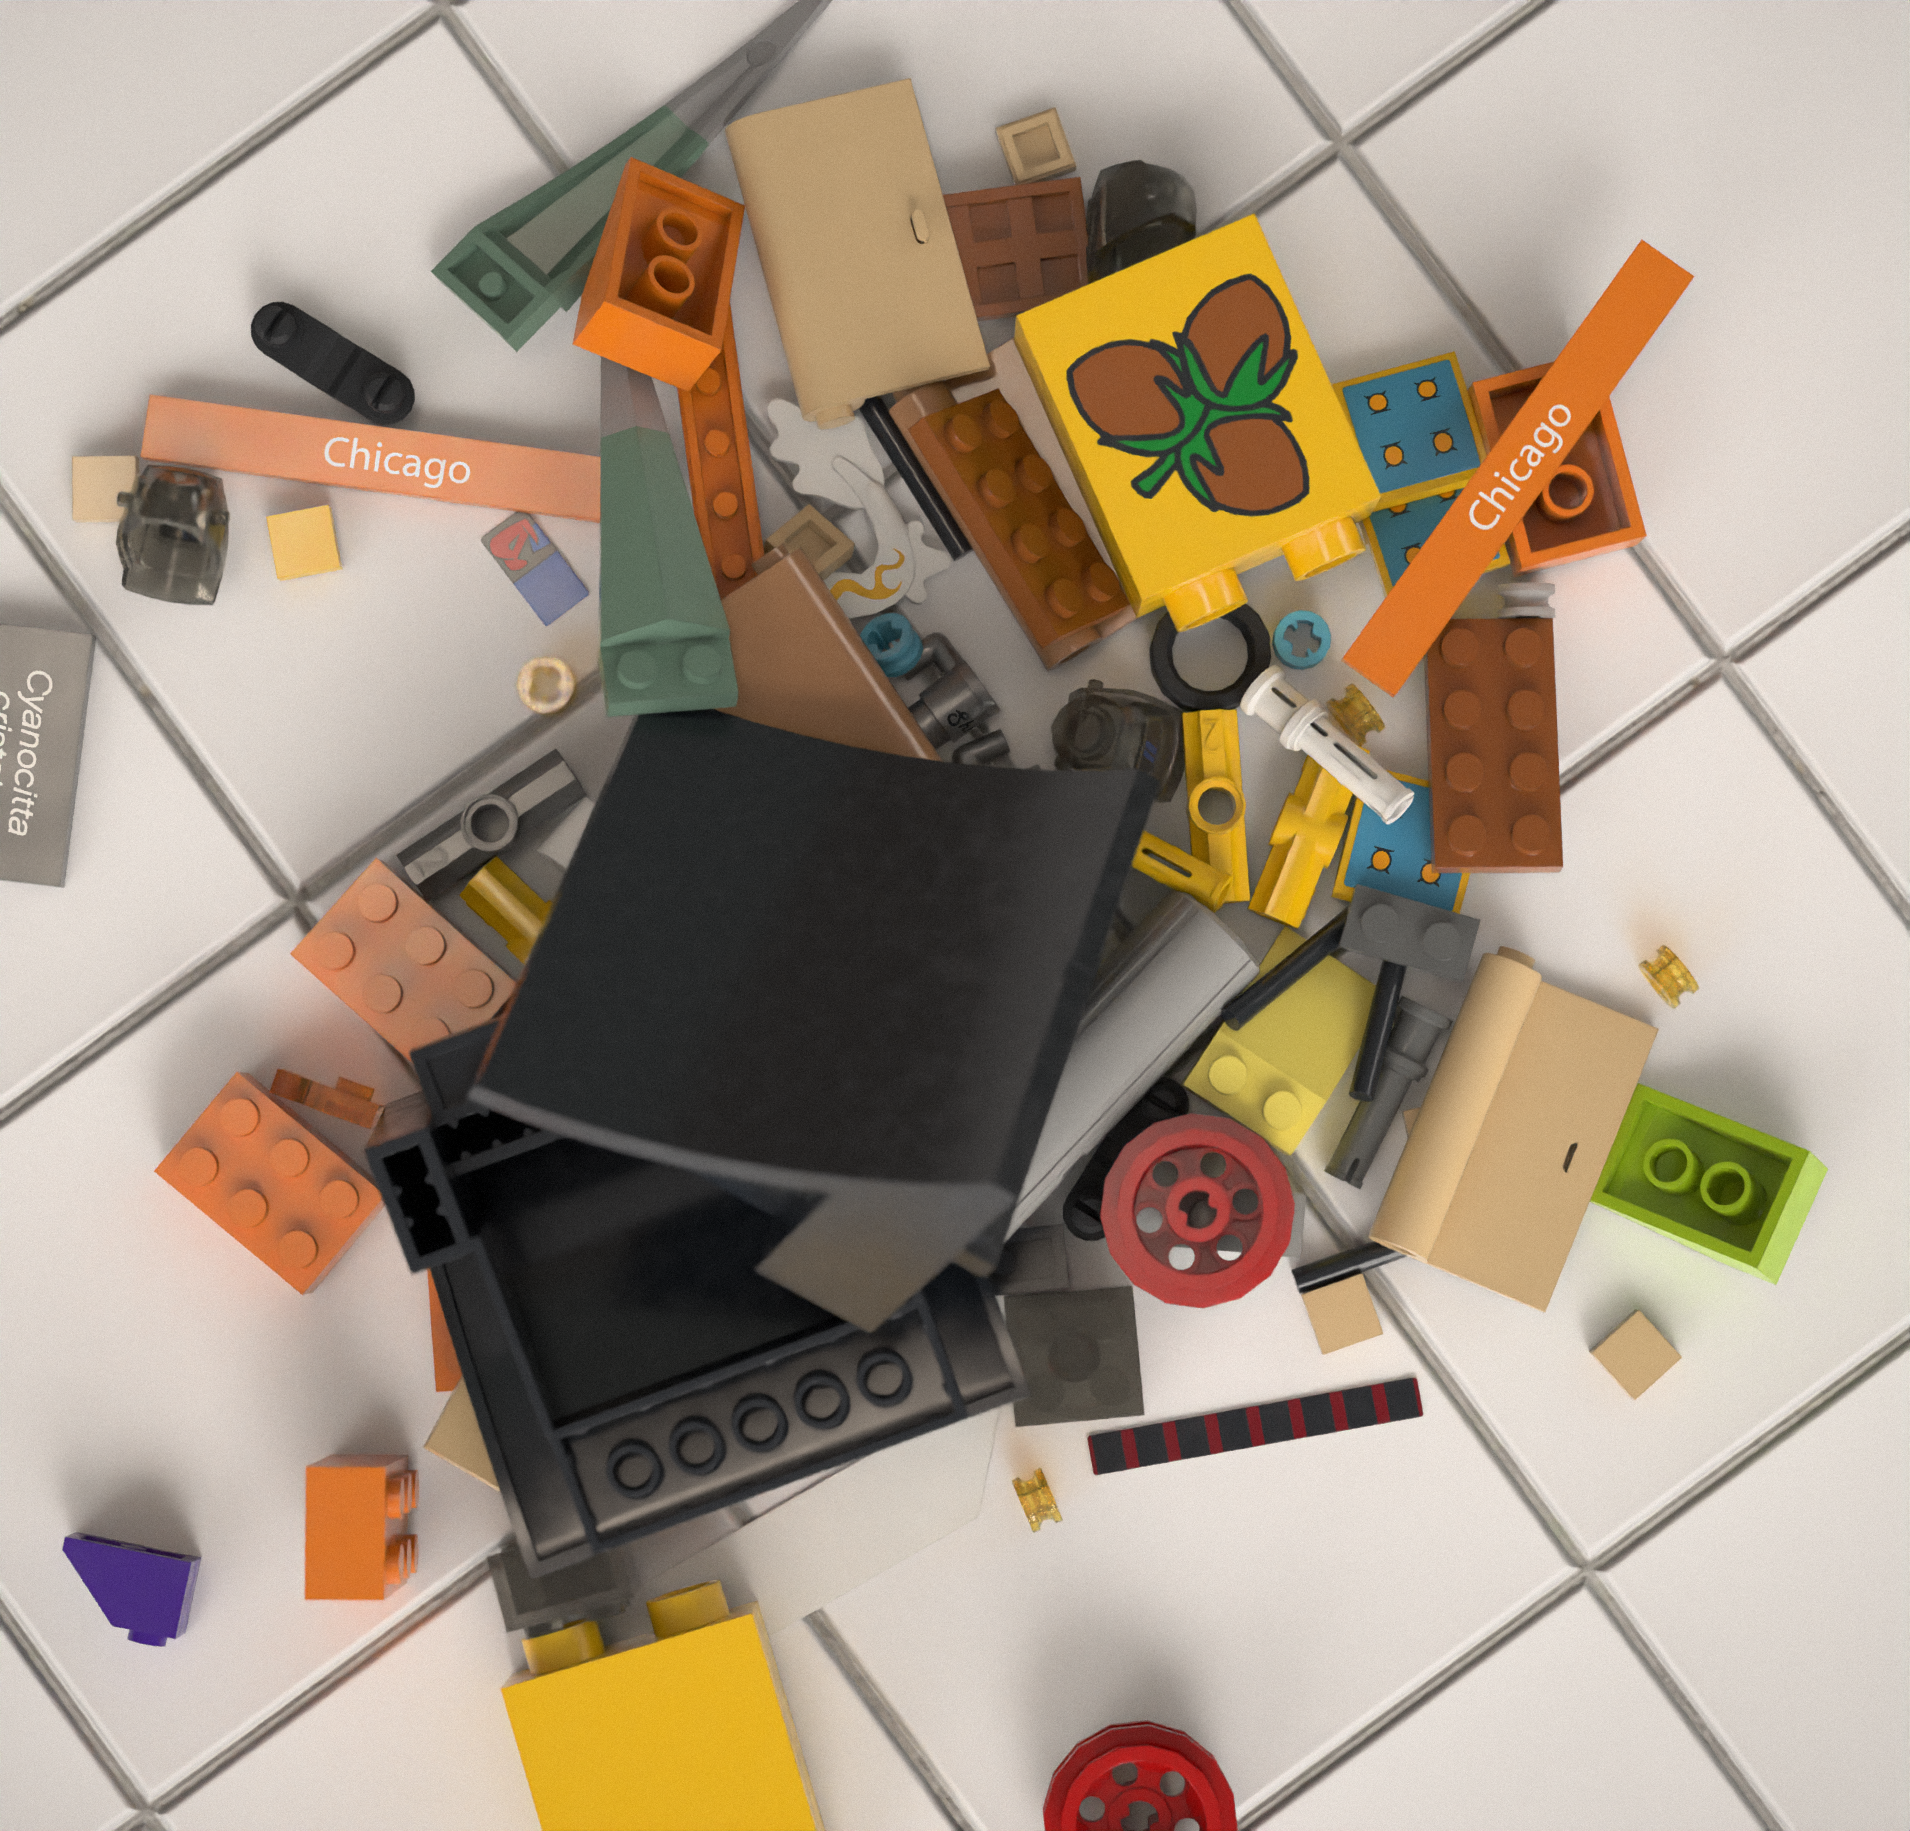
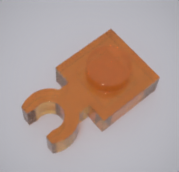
[269,1068,386,1129]

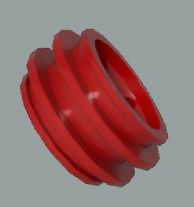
[1100,1113,1295,1309]
[1042,1720,1238,1831]

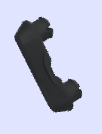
[251,302,415,425]
[1063,1077,1189,1241]

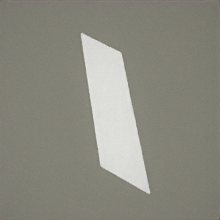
[589,1407,1000,1646]

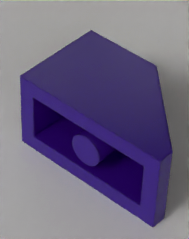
[62,1532,201,1647]

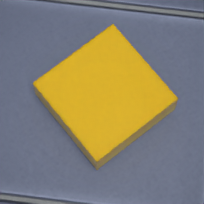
[266,505,342,581]

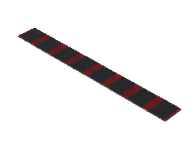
[1087,1377,1423,1475]

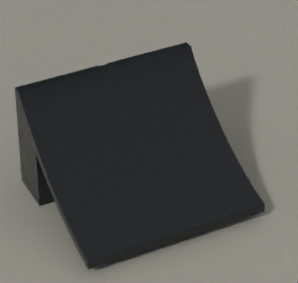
[467,709,1161,1333]
[363,1015,1031,1578]

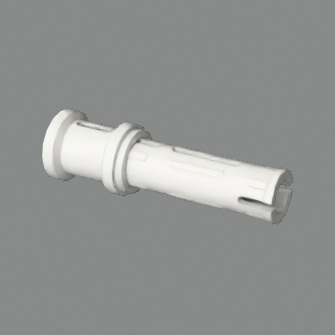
[1240,665,1414,824]

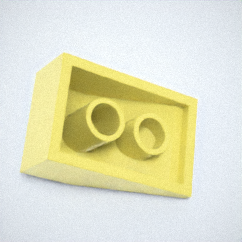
[1180,926,1376,1156]

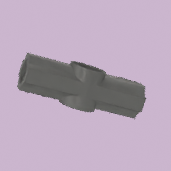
[396,749,587,901]

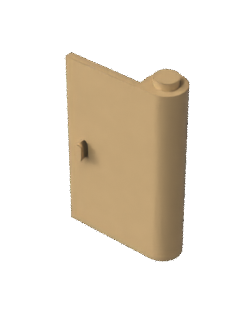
[725,78,990,429]
[1368,946,1659,1313]

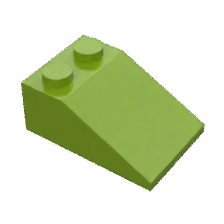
[1590,1083,1828,1285]

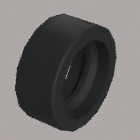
[1149,603,1271,712]

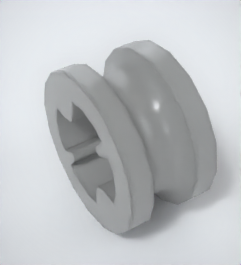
[1498,582,1555,619]

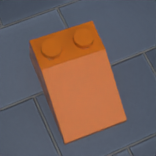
[573,157,745,392]

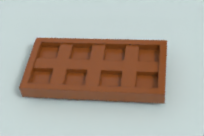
[911,177,1095,322]
[908,388,1131,649]
[1424,618,1563,873]

